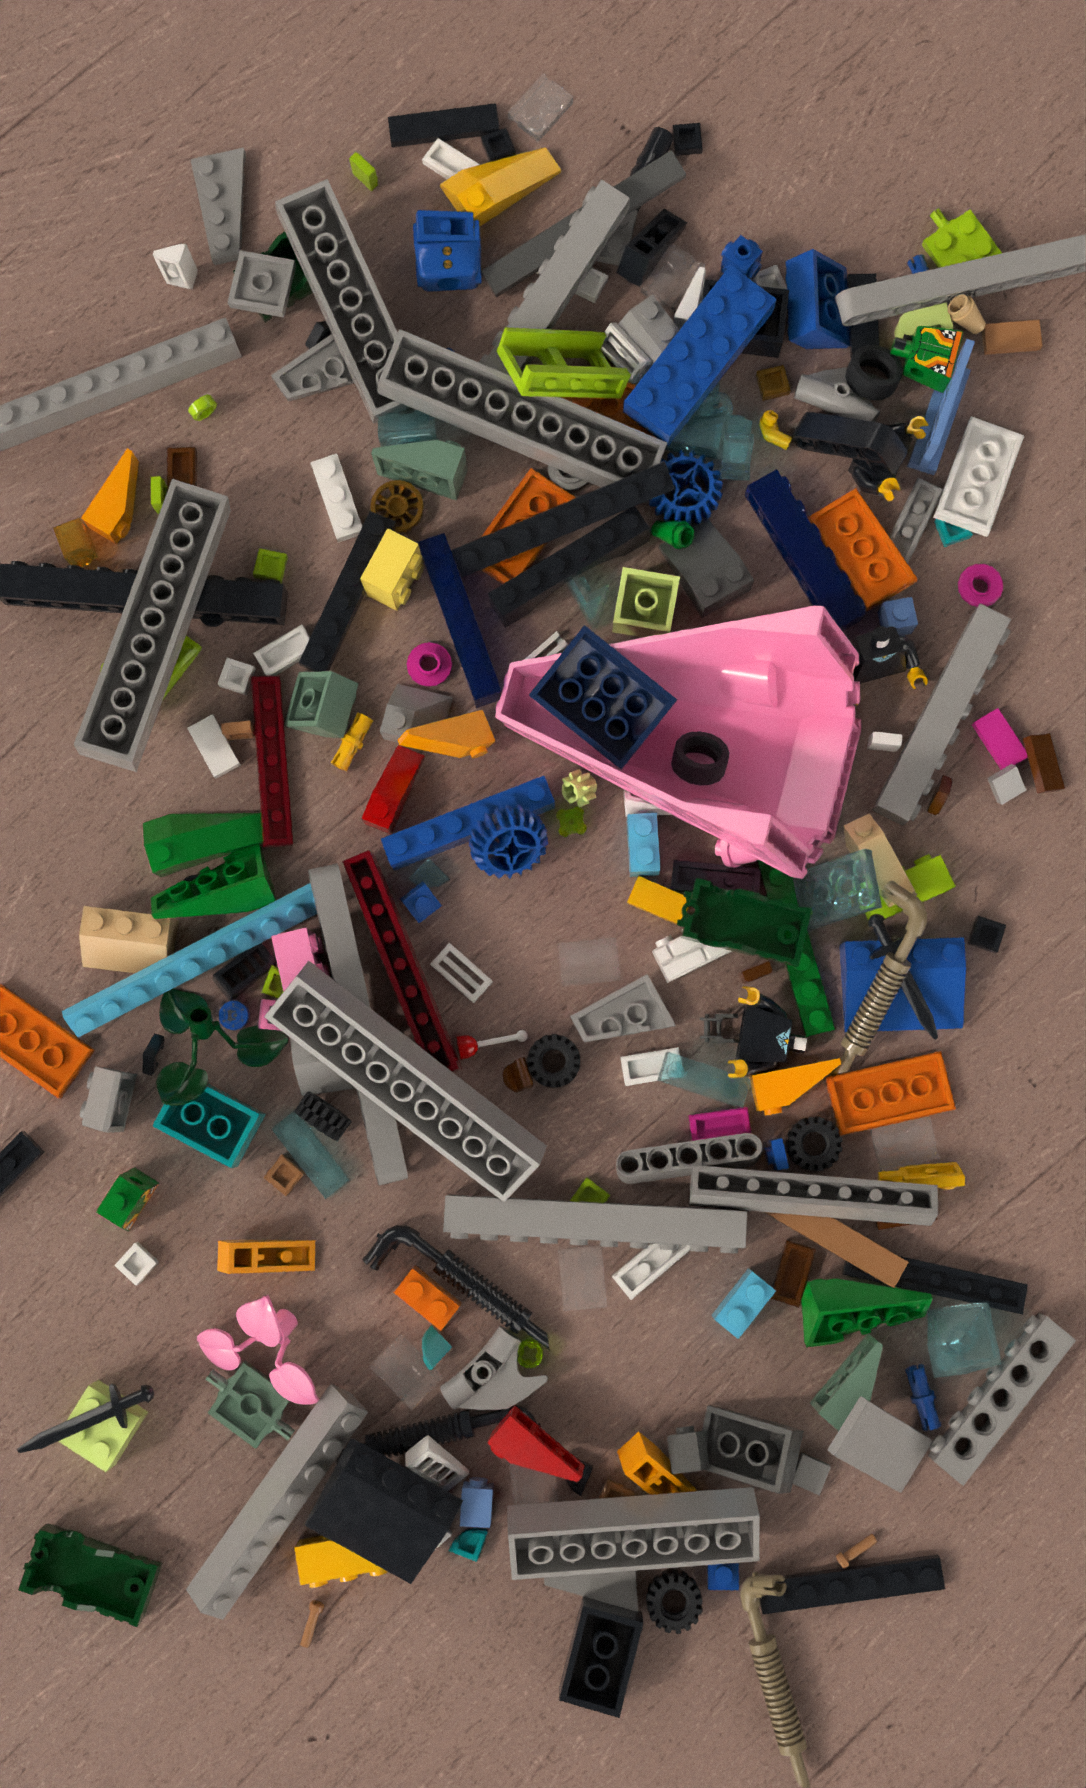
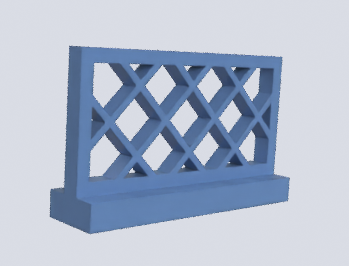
[907,339,975,475]

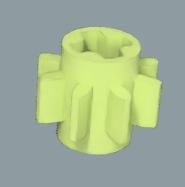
[562,769,597,807]

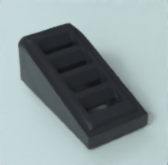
[213,943,277,1001]

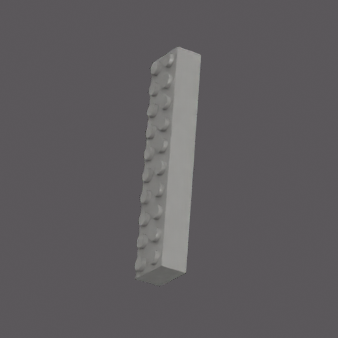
[377,329,667,487]
[74,479,231,772]
[264,961,547,1202]

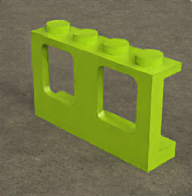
[496,327,631,399]

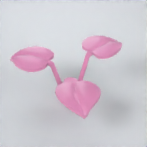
[197,1295,320,1405]

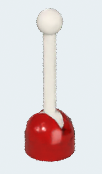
[456,1030,528,1060]

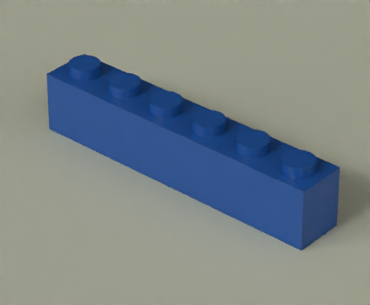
[381,776,555,871]

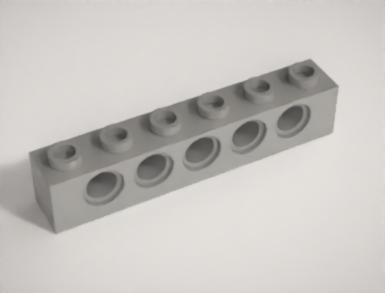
[928,1313,1076,1486]

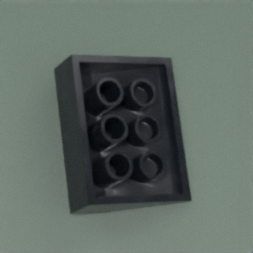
[304,1438,463,1584]

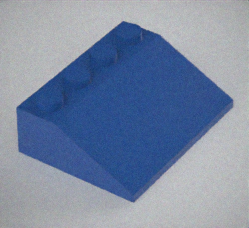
[839,937,966,1032]

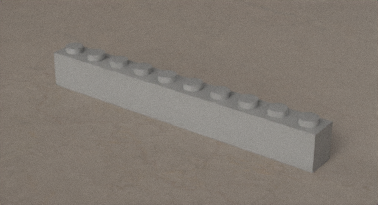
[0,317,242,452]
[443,1194,747,1253]

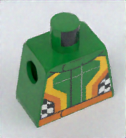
[890,326,963,393]
[96,1167,159,1231]

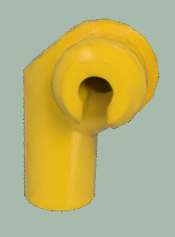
[759,410,792,450]

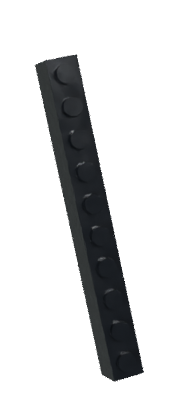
[0,561,288,625]

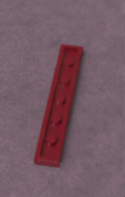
[250,676,293,847]

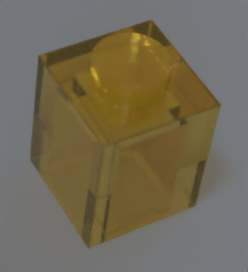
[53,517,99,567]

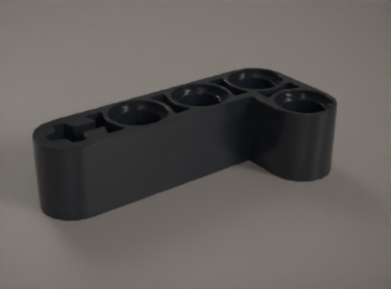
[791,412,907,479]

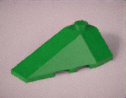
[143,813,263,877]
[151,844,276,919]
[801,1278,933,1347]

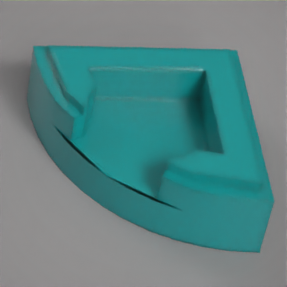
[934,519,973,547]
[422,1325,452,1370]
[449,1528,488,1562]

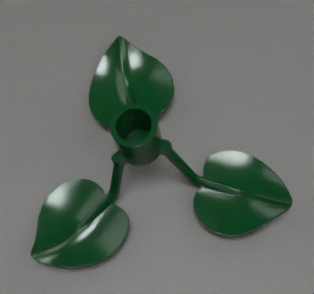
[156,988,288,1106]

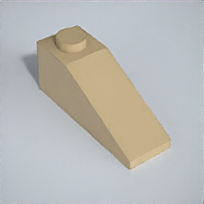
[843,813,915,907]

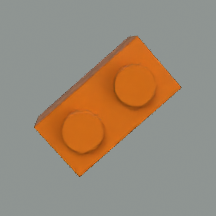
[394,1265,462,1331]

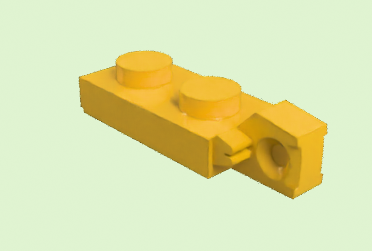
[878,1162,965,1190]

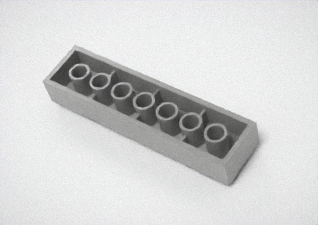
[275,179,410,424]
[507,1487,760,1580]

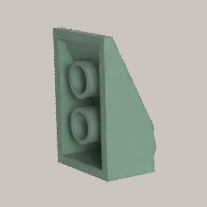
[371,440,468,501]
[810,1334,883,1431]

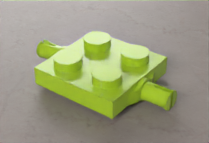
[922,208,1002,268]

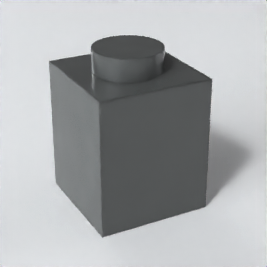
[667,1426,710,1474]

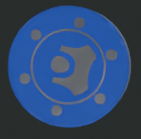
[219,1001,250,1031]

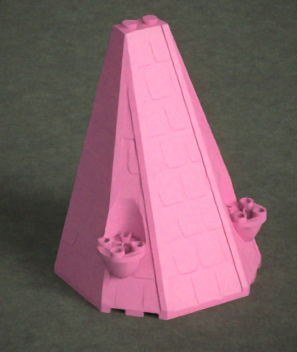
[495,606,861,879]

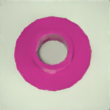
[958,563,1003,607]
[407,642,452,687]

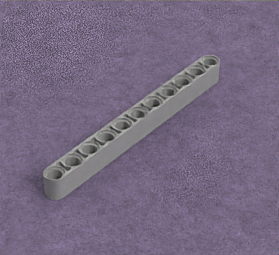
[835,234,1086,326]
[308,864,408,1186]

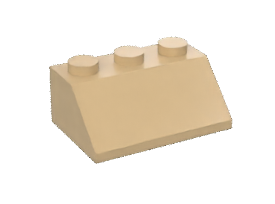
[79,906,179,973]

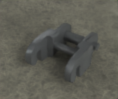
[700,1014,738,1043]

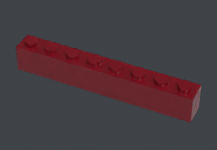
[342,850,463,1073]

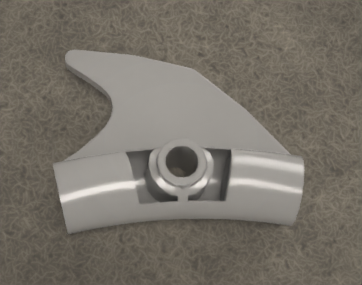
[794,367,886,422]
[440,1326,548,1410]

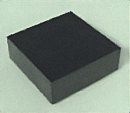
[672,123,703,156]
[481,128,516,162]
[968,916,1006,953]

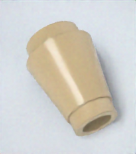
[948,294,986,334]

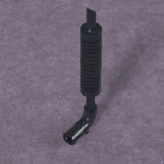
[362,1225,550,1350]
[335,1404,541,1463]

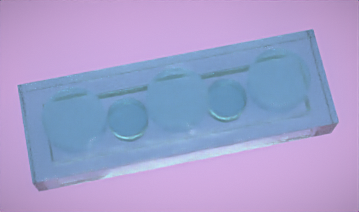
[658,1052,751,1108]
[272,1111,350,1199]

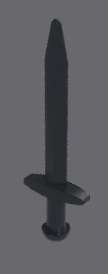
[868,914,938,1040]
[17,1384,154,1453]

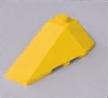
[440,147,561,226]

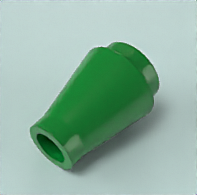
[651,520,694,550]

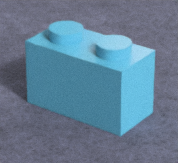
[626,813,660,877]
[712,1268,776,1339]

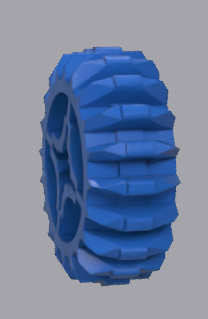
[649,449,723,525]
[469,804,548,879]

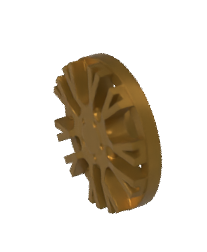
[371,480,424,533]

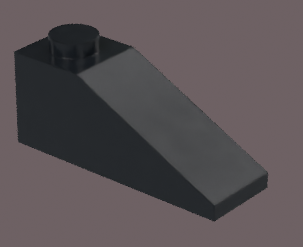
[616,208,687,287]

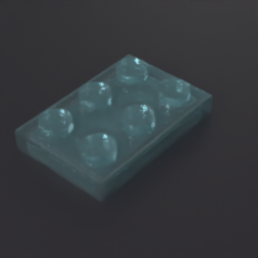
[793,848,882,931]

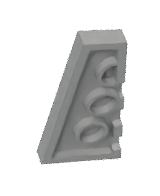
[190,148,246,265]

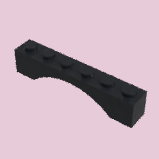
[488,506,650,628]

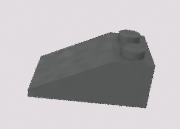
[658,519,754,618]
[702,1405,804,1494]

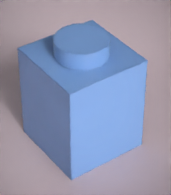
[877,597,918,635]
[460,1477,494,1528]

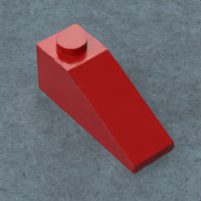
[361,745,425,835]
[487,1405,585,1482]

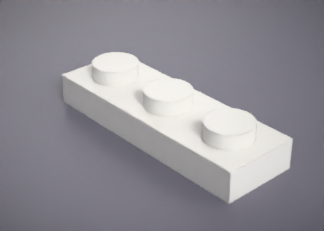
[310,454,362,543]

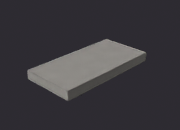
[828,1396,933,1493]

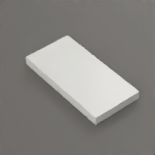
[933,416,1025,537]

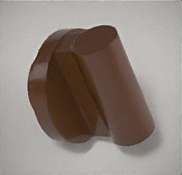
[503,1057,534,1093]

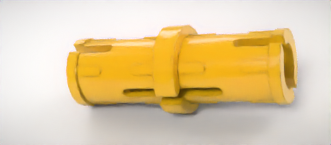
[330,712,373,772]

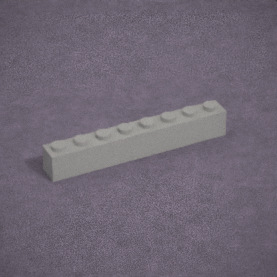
[479,179,630,376]
[872,604,1011,826]
[689,1165,938,1226]
[186,1384,368,1620]

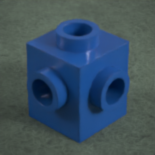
[720,235,763,279]

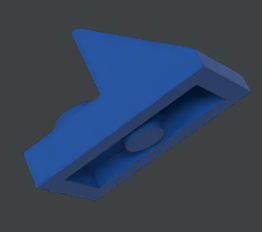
[416,210,474,243]

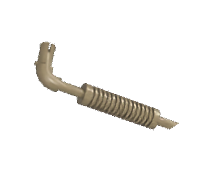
[833,881,927,1075]
[740,1572,810,1788]

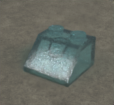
[378,410,439,447]

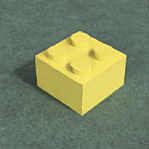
[360,529,425,611]

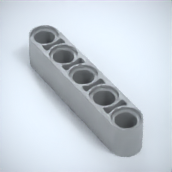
[616,1133,762,1184]

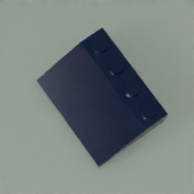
[529,625,677,770]

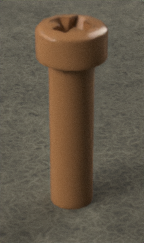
[836,1534,878,1569]
[300,1600,325,1648]

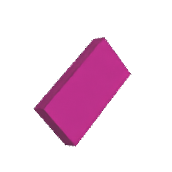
[971,708,1028,770]
[688,1107,751,1141]

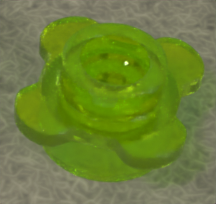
[556,806,587,837]

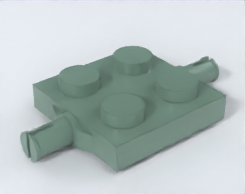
[205,1360,295,1449]

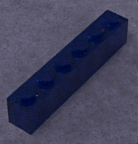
[745,469,866,632]
[417,533,502,708]

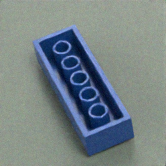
[623,264,776,446]

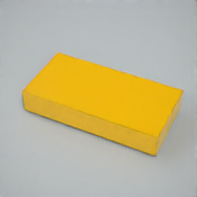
[627,876,688,924]

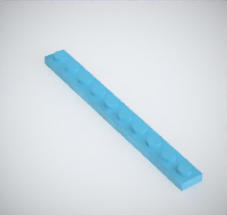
[62,883,317,1037]

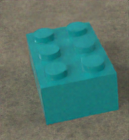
[152,1084,266,1168]

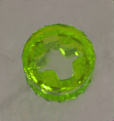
[517,1339,543,1368]

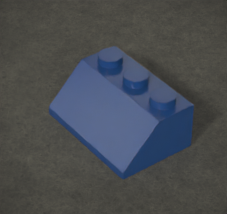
[785,249,850,349]

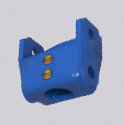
[413,220,482,292]

